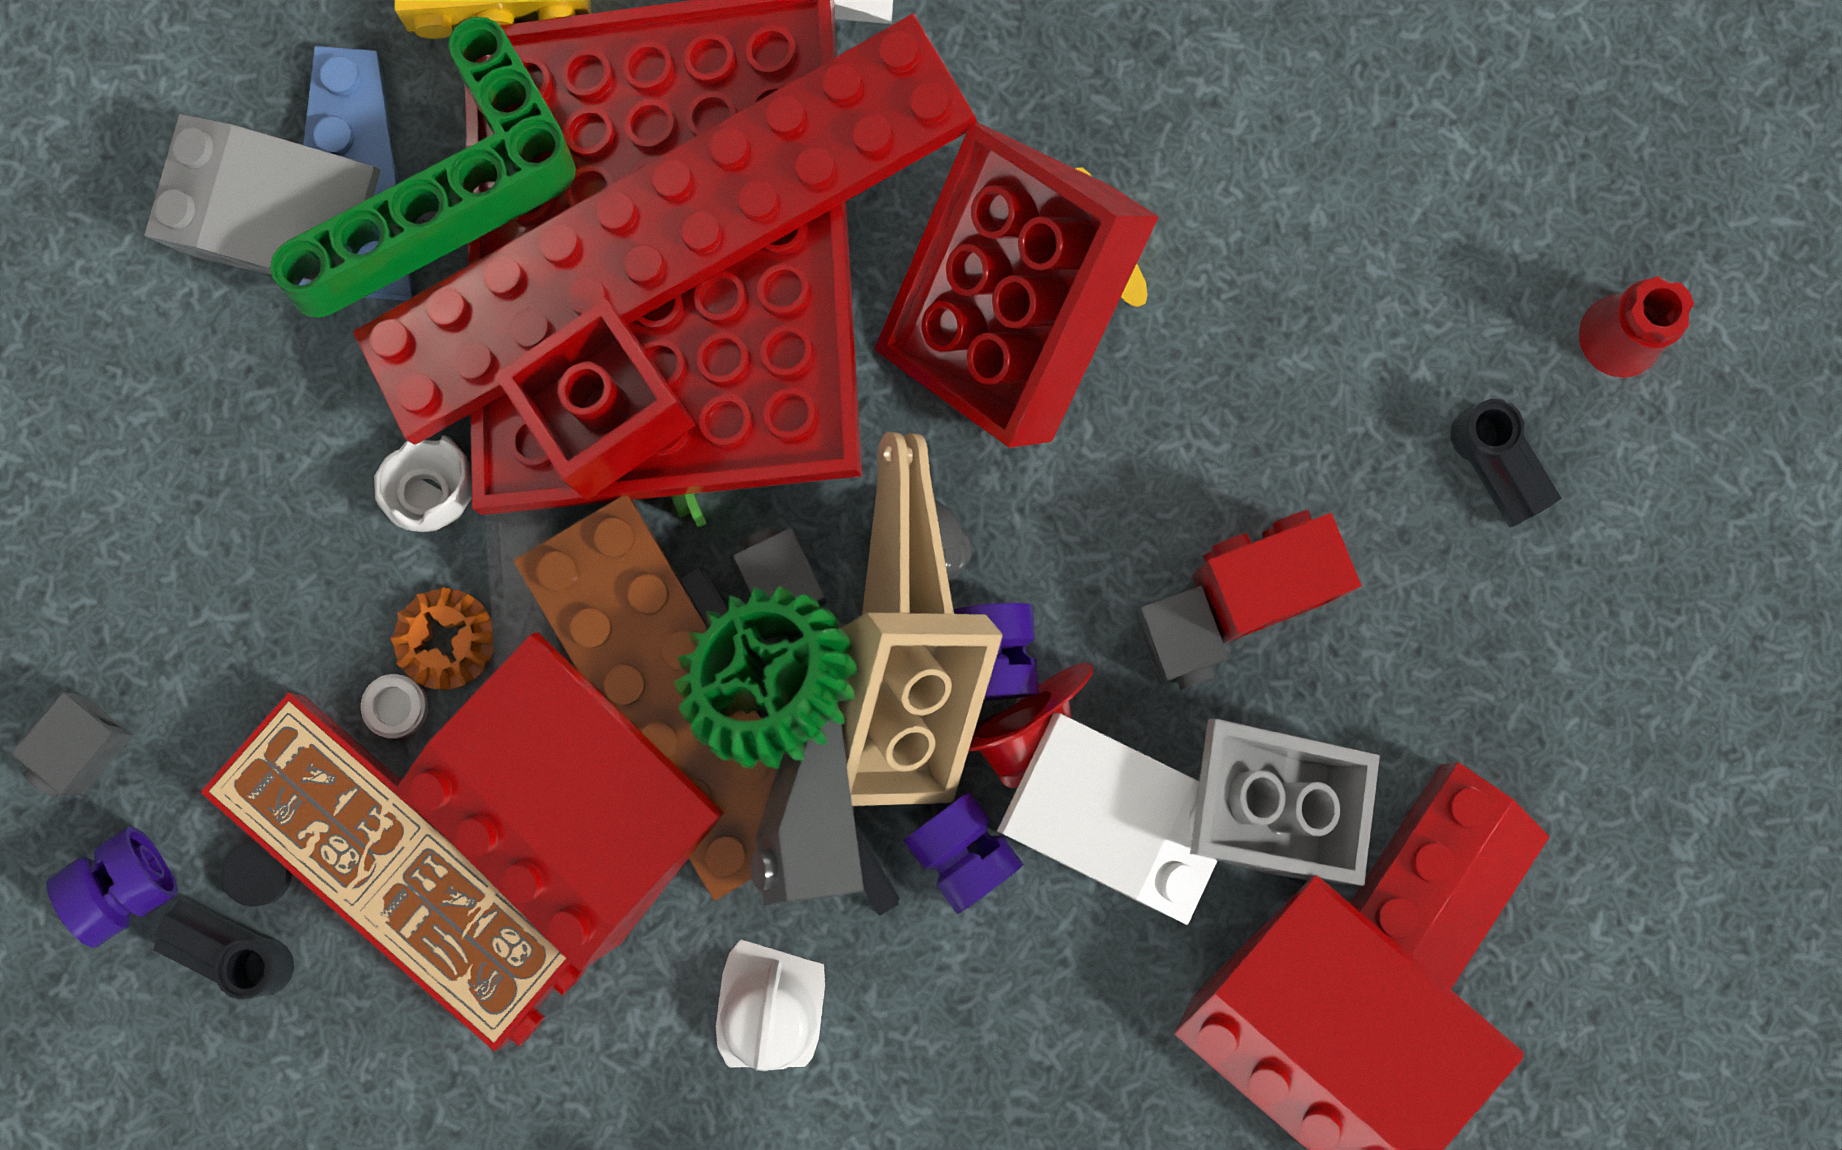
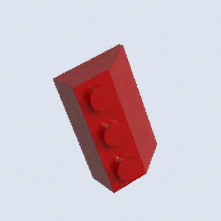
[1350,762,1549,989]

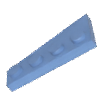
[299,46,415,301]

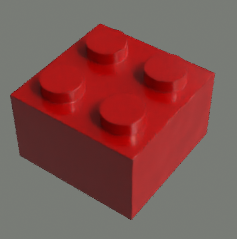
[494,298,696,500]
[1192,509,1362,644]

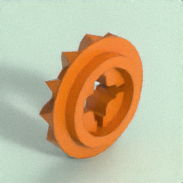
[390,587,495,690]

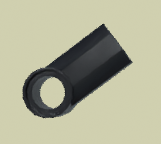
[1450,399,1562,527]
[153,899,294,1000]

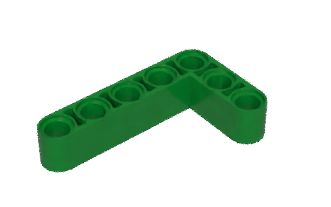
[270,17,576,318]

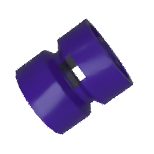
[953,603,1039,701]
[903,791,1024,914]
[46,827,178,948]

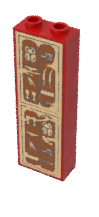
[200,692,589,1052]

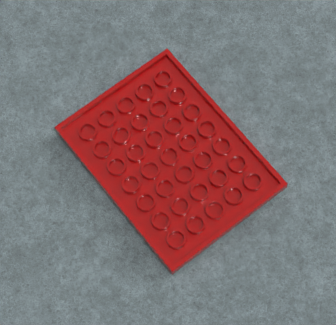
[465,0,862,515]

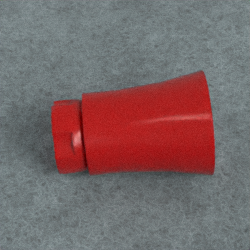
[1579,276,1694,378]

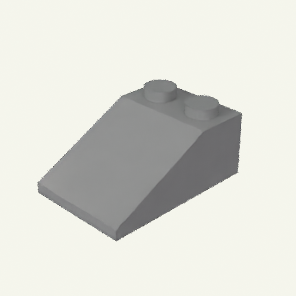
[144,114,381,283]
[1190,719,1380,886]

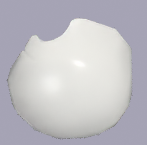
[374,435,472,532]

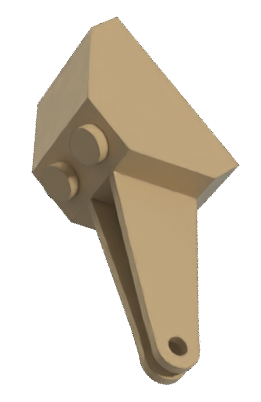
[838,432,1003,806]

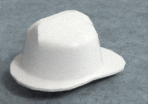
[716,940,825,1071]

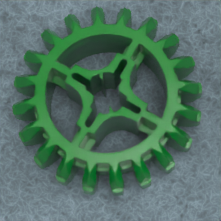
[673,586,858,769]

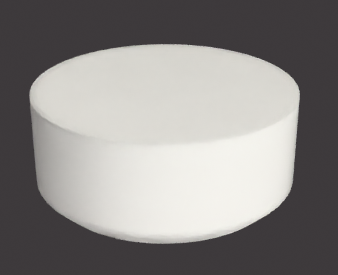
[361,674,429,739]

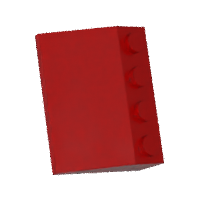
[874,123,1159,448]
[397,632,724,972]
[1174,874,1524,1150]

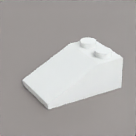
[997,712,1217,925]

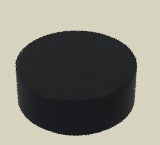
[221,841,292,907]

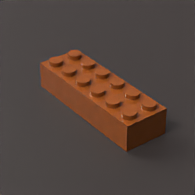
[513,496,778,901]

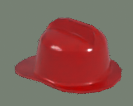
[968,662,1093,788]

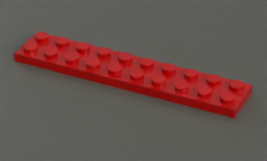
[352,13,977,445]

